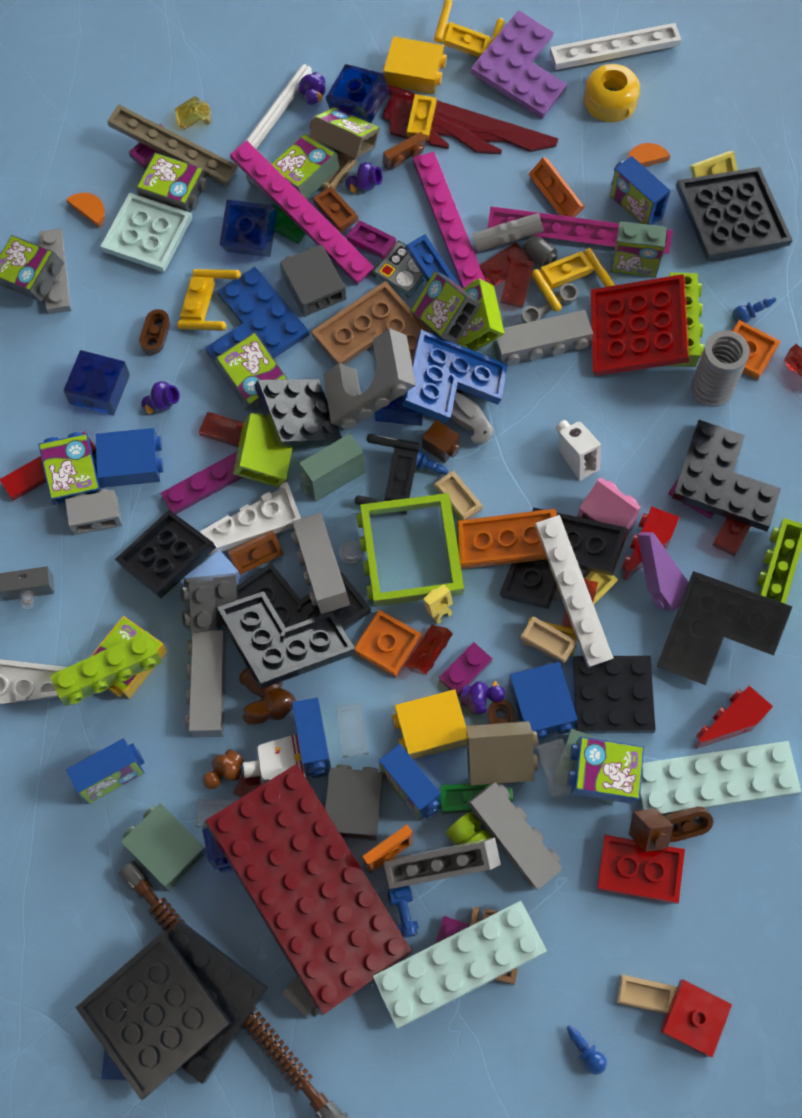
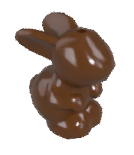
[239,667,296,725]

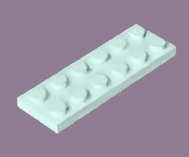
[640,741,802,815]
[373,901,547,1029]

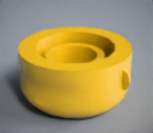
[583,64,640,122]

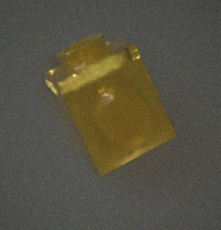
[175,96,212,130]

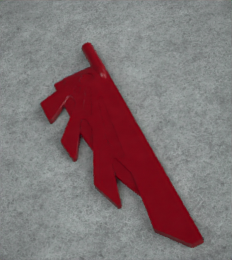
[371,80,558,154]

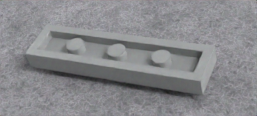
[38,228,71,314]

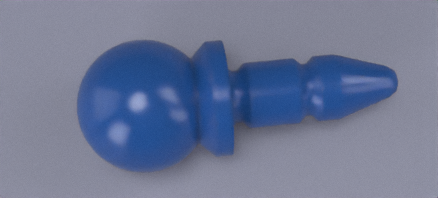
[732,297,776,323]
[415,451,449,474]
[567,1025,607,1075]

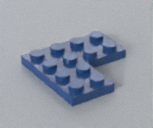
[205,267,309,361]
[402,330,508,423]

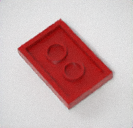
[596,835,685,904]

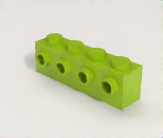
[668,272,704,367]
[756,518,802,604]
[50,631,162,707]

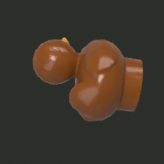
[203,749,244,790]

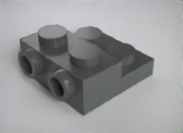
[180,573,237,633]

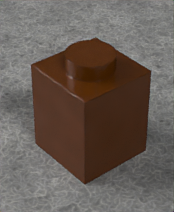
[422,420,461,463]
[628,808,673,852]

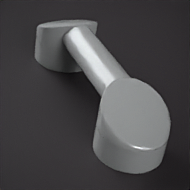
[521,283,578,323]

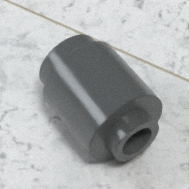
[523,235,558,267]

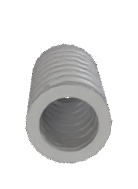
[691,331,750,407]

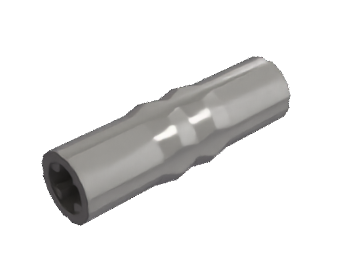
[472,213,544,252]

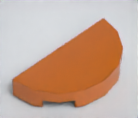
[627,143,670,167]
[66,192,105,228]

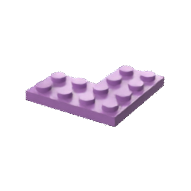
[470,10,567,119]

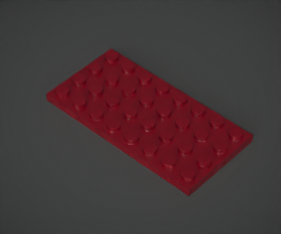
[204,764,412,1015]

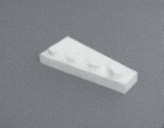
[200,482,301,556]
[0,659,67,705]

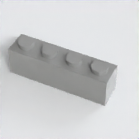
[493,310,593,365]
[291,512,350,614]
[185,630,226,737]
[466,782,563,890]
[384,837,501,889]

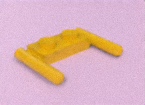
[434,0,505,58]
[531,248,615,312]
[177,269,241,331]

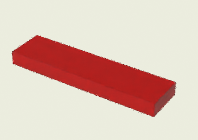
[0,431,96,501]

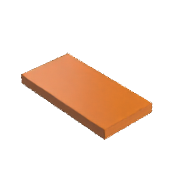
[458,509,557,569]

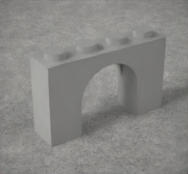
[323,328,416,429]

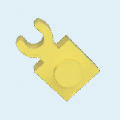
[423,584,453,624]

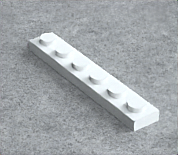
[550,23,681,70]
[535,515,613,668]

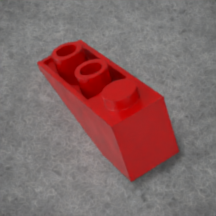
[621,506,680,580]
[694,685,773,749]

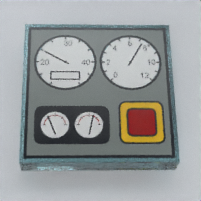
[371,239,425,299]

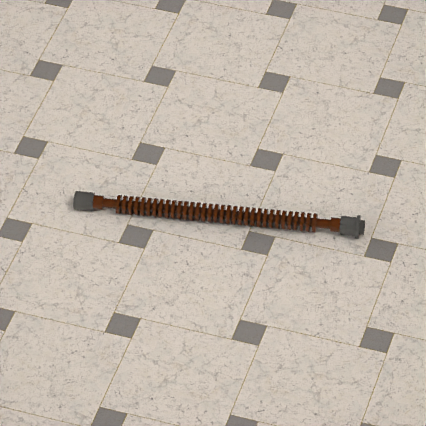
[118,861,349,1118]

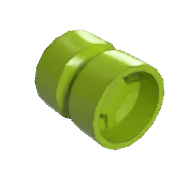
[445,811,493,845]

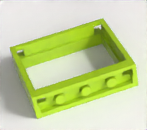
[356,493,464,607]

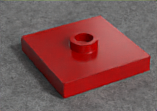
[660,979,732,1058]

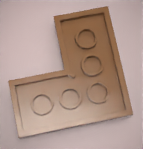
[311,281,433,365]

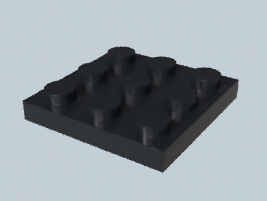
[254,379,342,447]
[115,510,216,599]
[573,656,656,733]

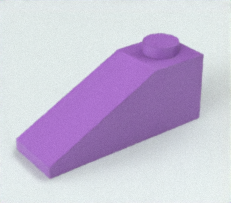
[637,532,688,611]

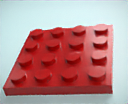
[591,274,690,376]

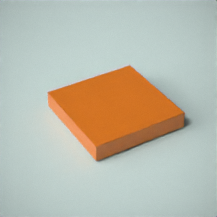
[732,320,781,381]
[355,610,422,678]
[362,825,413,873]

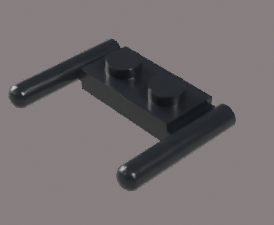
[354,433,420,514]

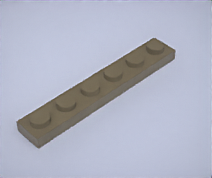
[107,104,238,187]

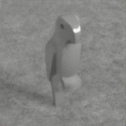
[451,391,493,445]

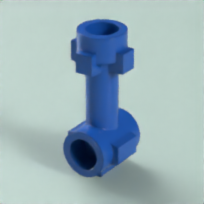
[387,885,419,938]

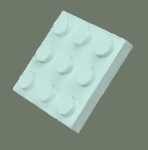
[100,193,192,272]

